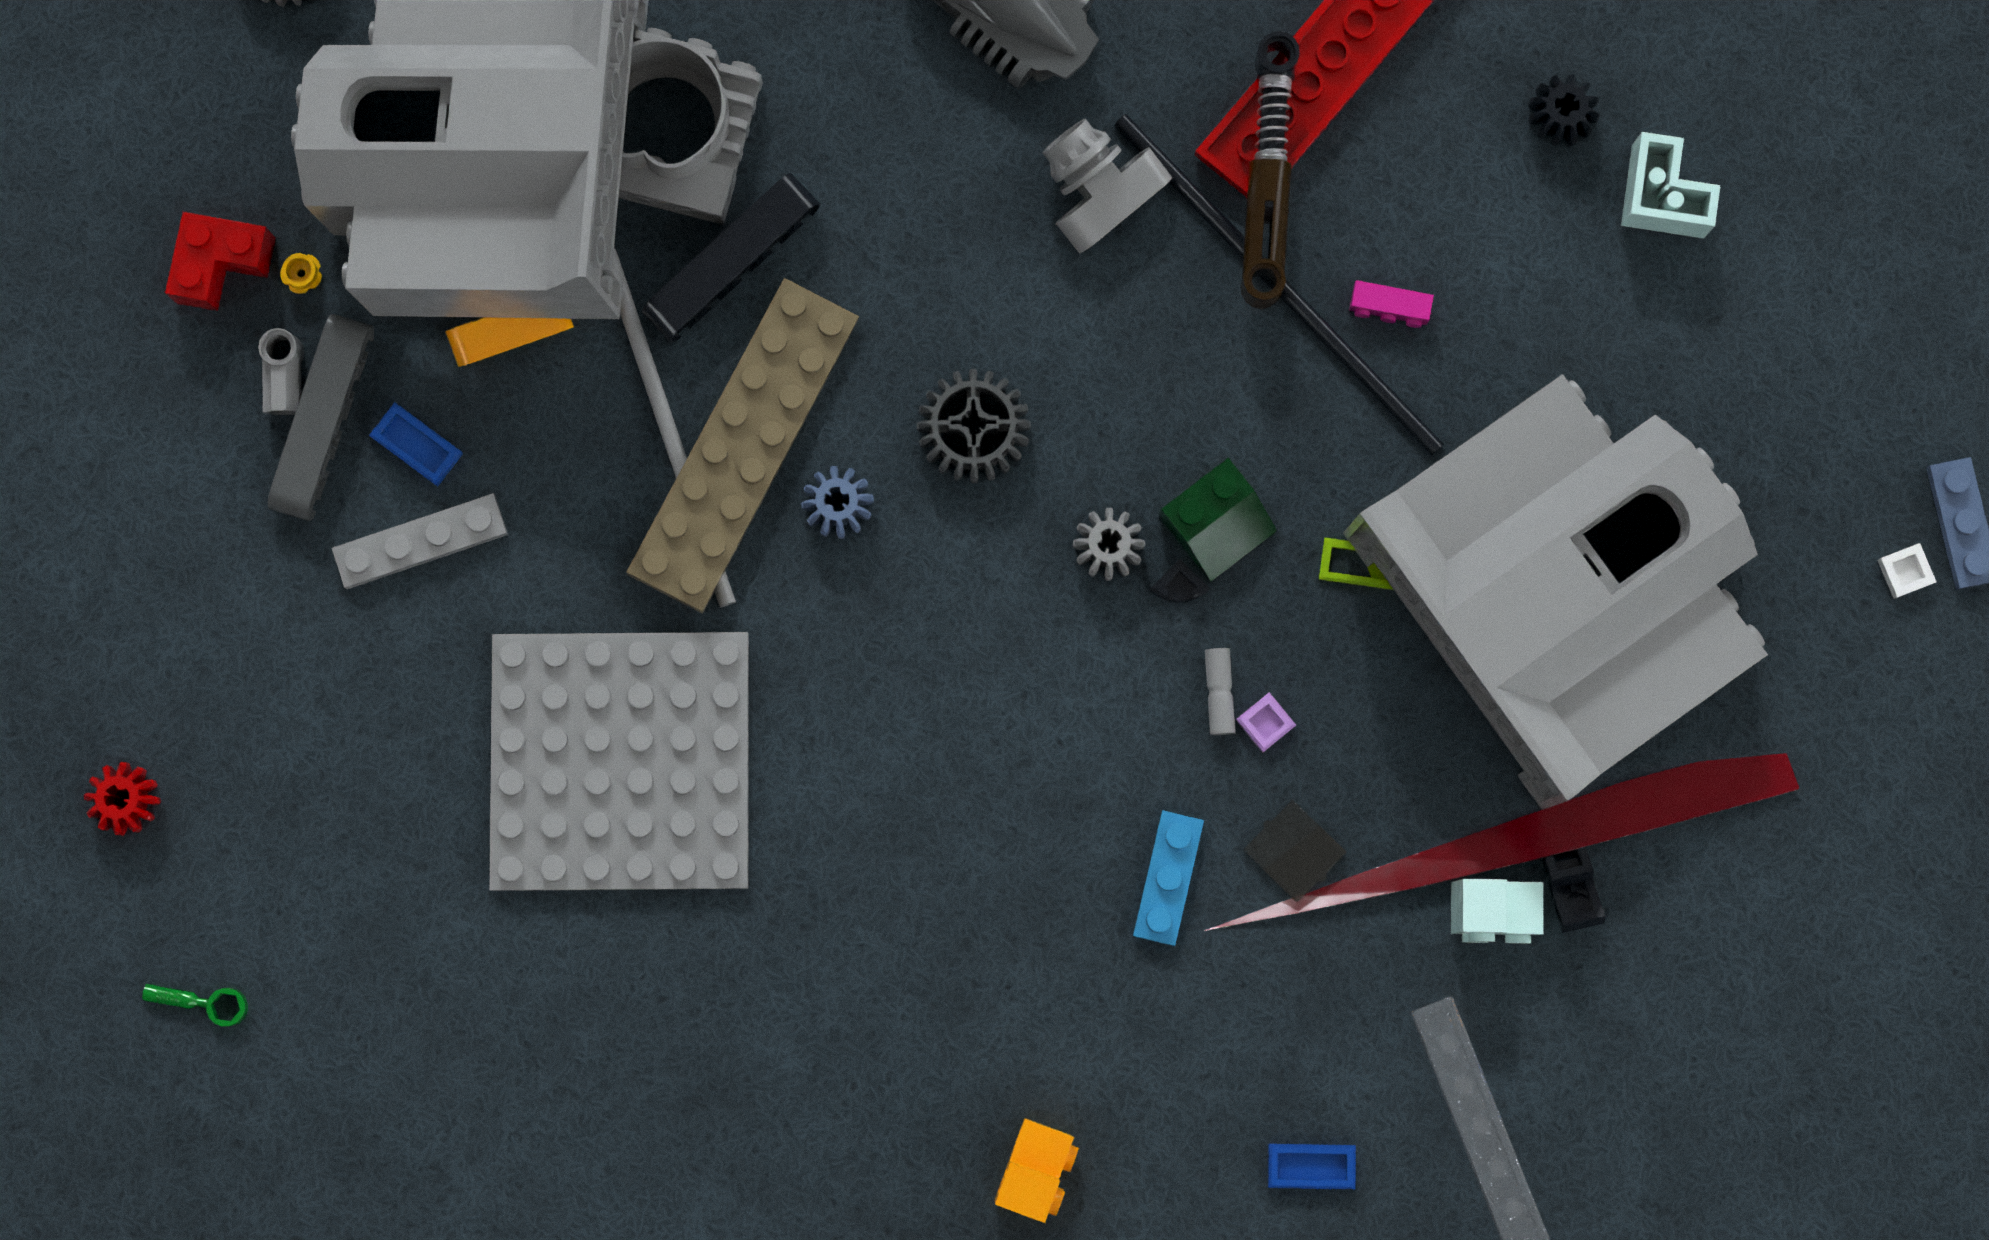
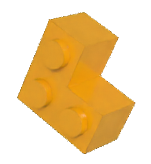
[995,1118,1079,1223]

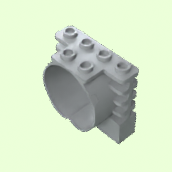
[619,28,763,225]

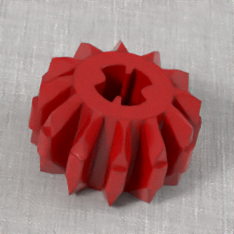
[83,762,161,836]

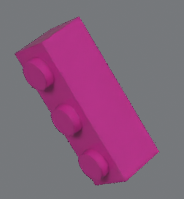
[1349,280,1434,328]

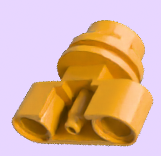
[445,317,574,367]

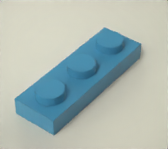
[1133,810,1204,946]

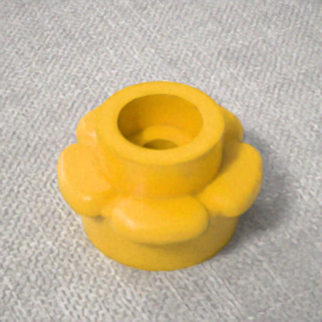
[280,253,322,294]

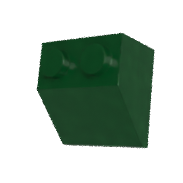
[1159,458,1277,582]

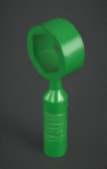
[142,984,248,1027]

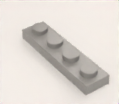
[332,494,508,589]

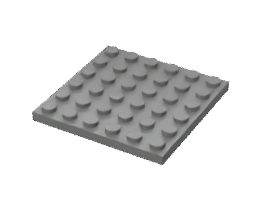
[489,632,749,891]

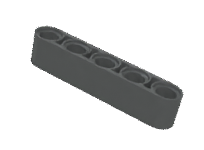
[268,314,374,521]

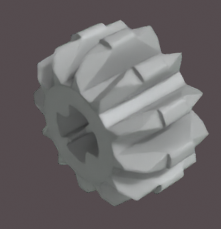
[1073,508,1145,581]

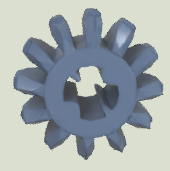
[801,466,874,539]

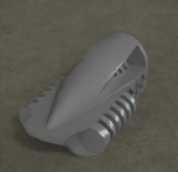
[933,0,1099,90]

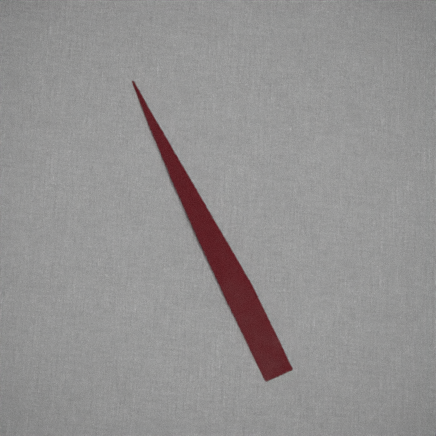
[1204,753,1799,931]

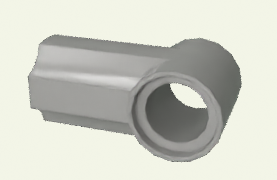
[258,328,305,415]

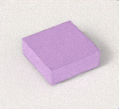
[1236,692,1296,753]

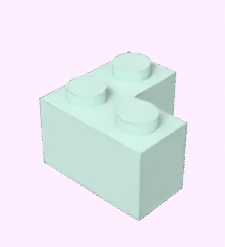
[1621,132,1720,238]
[1451,879,1543,944]

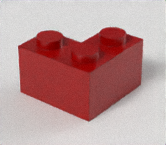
[165,212,276,311]

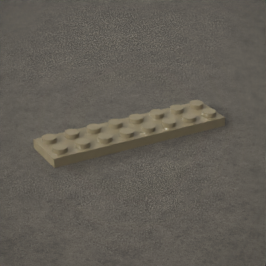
[626,278,859,614]

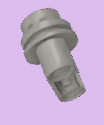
[1042,118,1172,254]

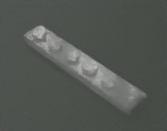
[1410,996,1550,1240]

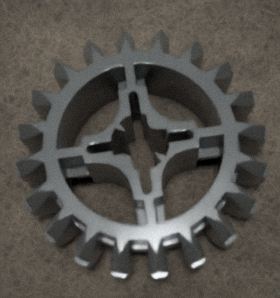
[916,369,1031,483]

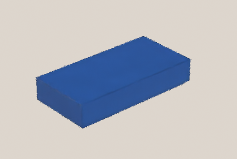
[369,402,463,487]
[1268,1144,1356,1189]

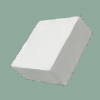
[1877,543,1936,599]

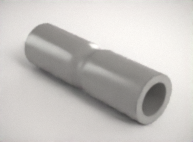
[1204,648,1236,735]

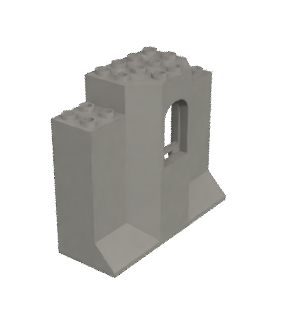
[291,0,649,319]
[1343,374,1768,810]

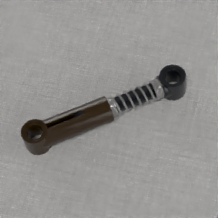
[1240,31,1300,309]

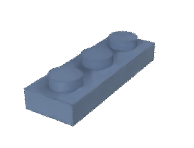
[1926,457,1989,590]

